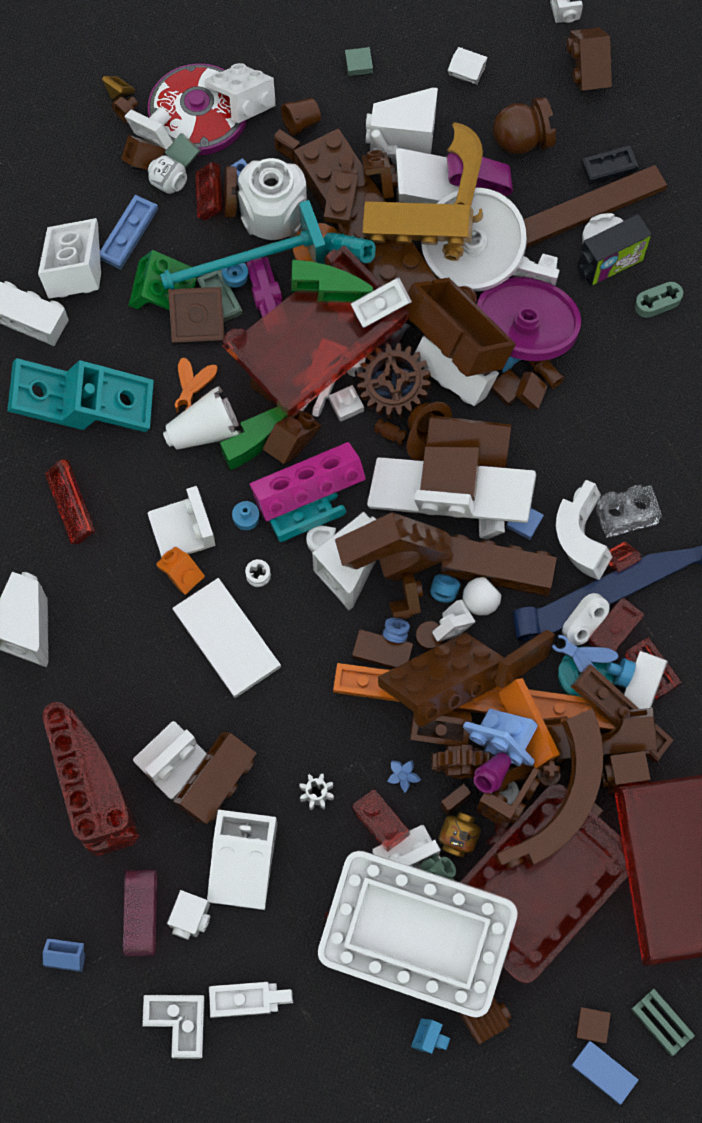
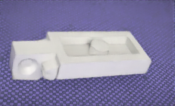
[209,982,293,1018]

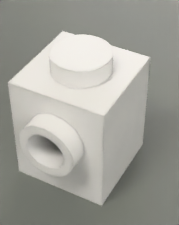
[167,890,210,940]

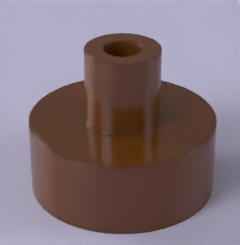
[111,97,138,123]

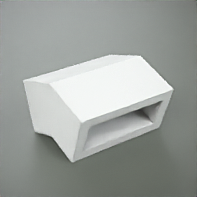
[448,47,487,85]

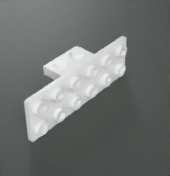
[367,458,536,523]

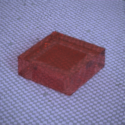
[608,541,642,573]

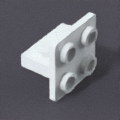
[133,721,207,799]
[373,825,440,870]

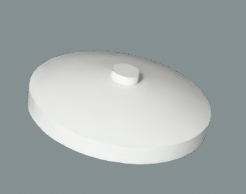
[421,188,527,292]

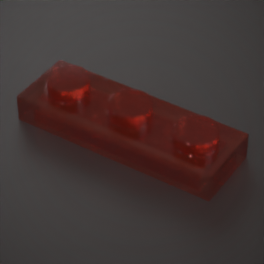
[45,460,95,544]

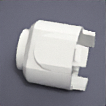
[238,158,307,240]

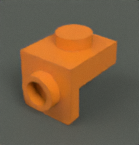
[156,547,205,595]

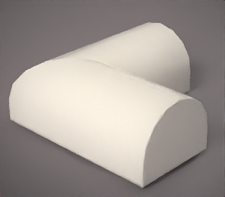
[143,995,204,1059]

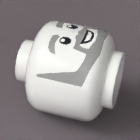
[148,155,187,194]

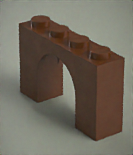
[335,512,453,581]

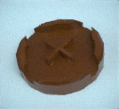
[224,166,237,218]

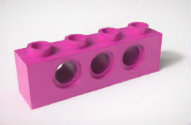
[249,442,366,521]

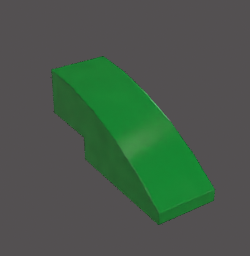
[291,260,373,302]
[220,402,292,470]

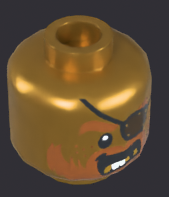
[438,812,481,857]

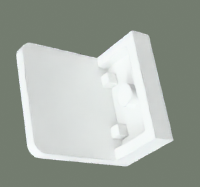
[204,63,276,123]

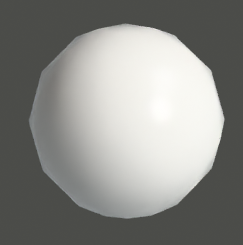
[463,577,501,615]

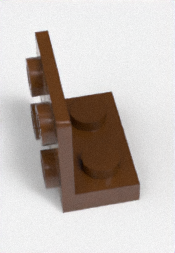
[476,767,541,830]

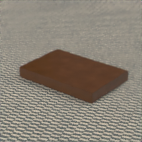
[426,415,511,468]

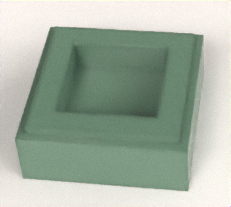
[345,47,373,76]
[164,133,201,169]

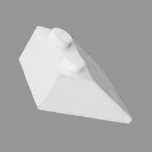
[38,218,101,299]

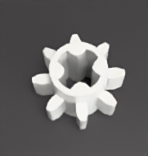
[299,774,334,810]

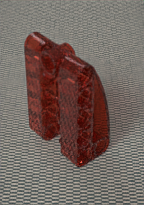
[43,702,139,855]

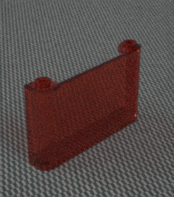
[223,245,409,417]
[614,775,702,966]

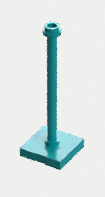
[160,200,326,289]

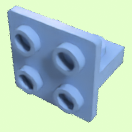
[463,709,538,766]

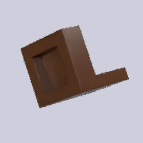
[121,135,165,170]

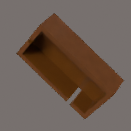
[400,277,516,377]

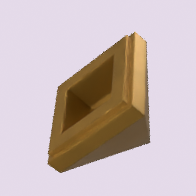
[102,76,135,100]

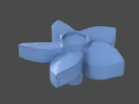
[387,760,421,793]

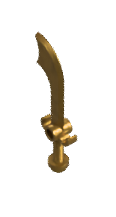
[442,122,483,261]

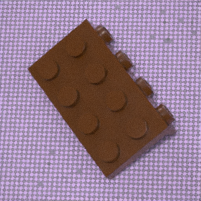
[378,632,504,727]

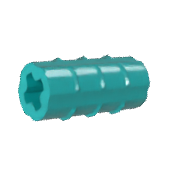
[323,232,376,263]

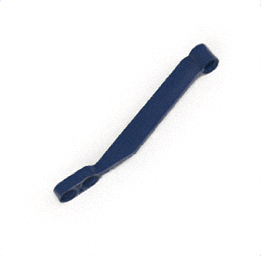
[512,545,702,641]

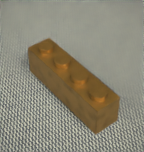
[362,201,474,246]

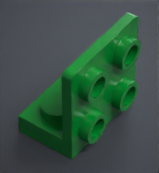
[128,250,197,311]

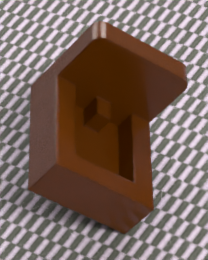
[389,572,423,619]

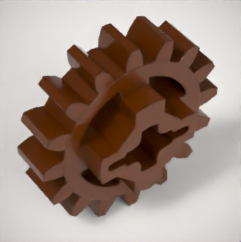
[432,745,494,779]

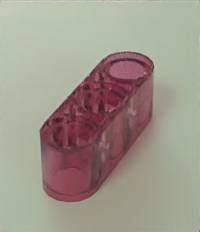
[123,870,157,956]

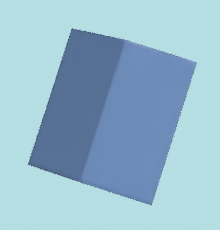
[43,939,86,972]

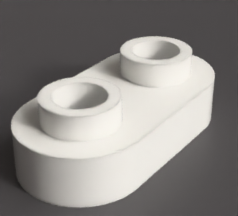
[562,593,609,645]

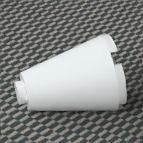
[163,386,241,450]

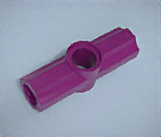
[246,257,288,336]

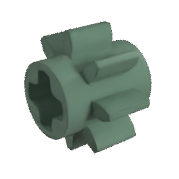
[420,854,456,881]

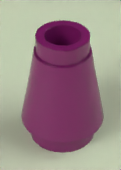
[474,752,511,793]

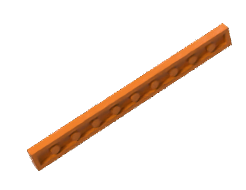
[333,663,615,731]

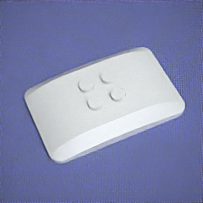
[318,851,518,1017]

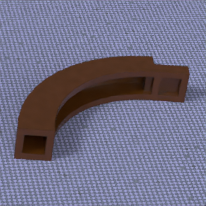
[493,708,603,868]

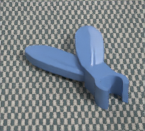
[552,635,618,673]

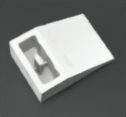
[207,810,277,910]

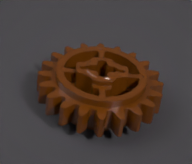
[357,343,431,418]

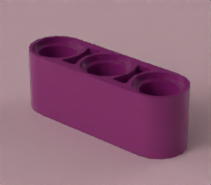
[447,153,513,197]

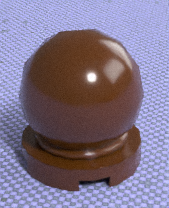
[492,97,556,154]

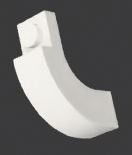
[556,480,612,580]

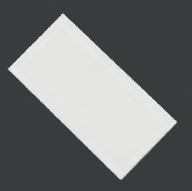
[172,578,281,698]

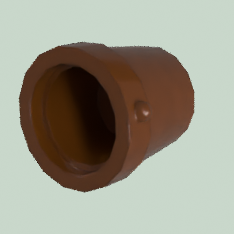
[281,98,321,136]

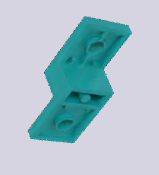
[7,358,154,432]

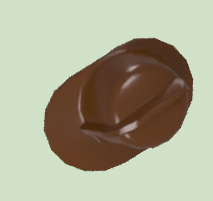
[407,402,452,461]

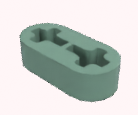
[634,282,683,318]

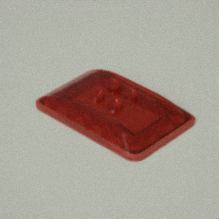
[460,784,638,983]

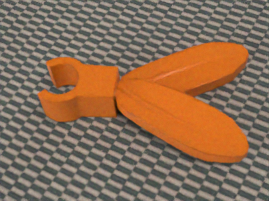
[175,358,218,412]

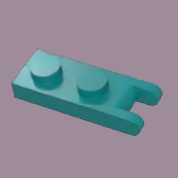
[269,492,346,543]

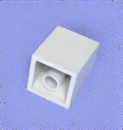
[366,88,438,154]
[395,148,459,204]
[312,512,376,610]
[0,572,48,667]

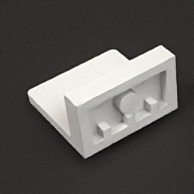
[148,486,216,557]

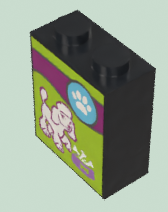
[577,214,652,286]

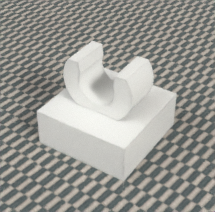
[329,385,364,422]

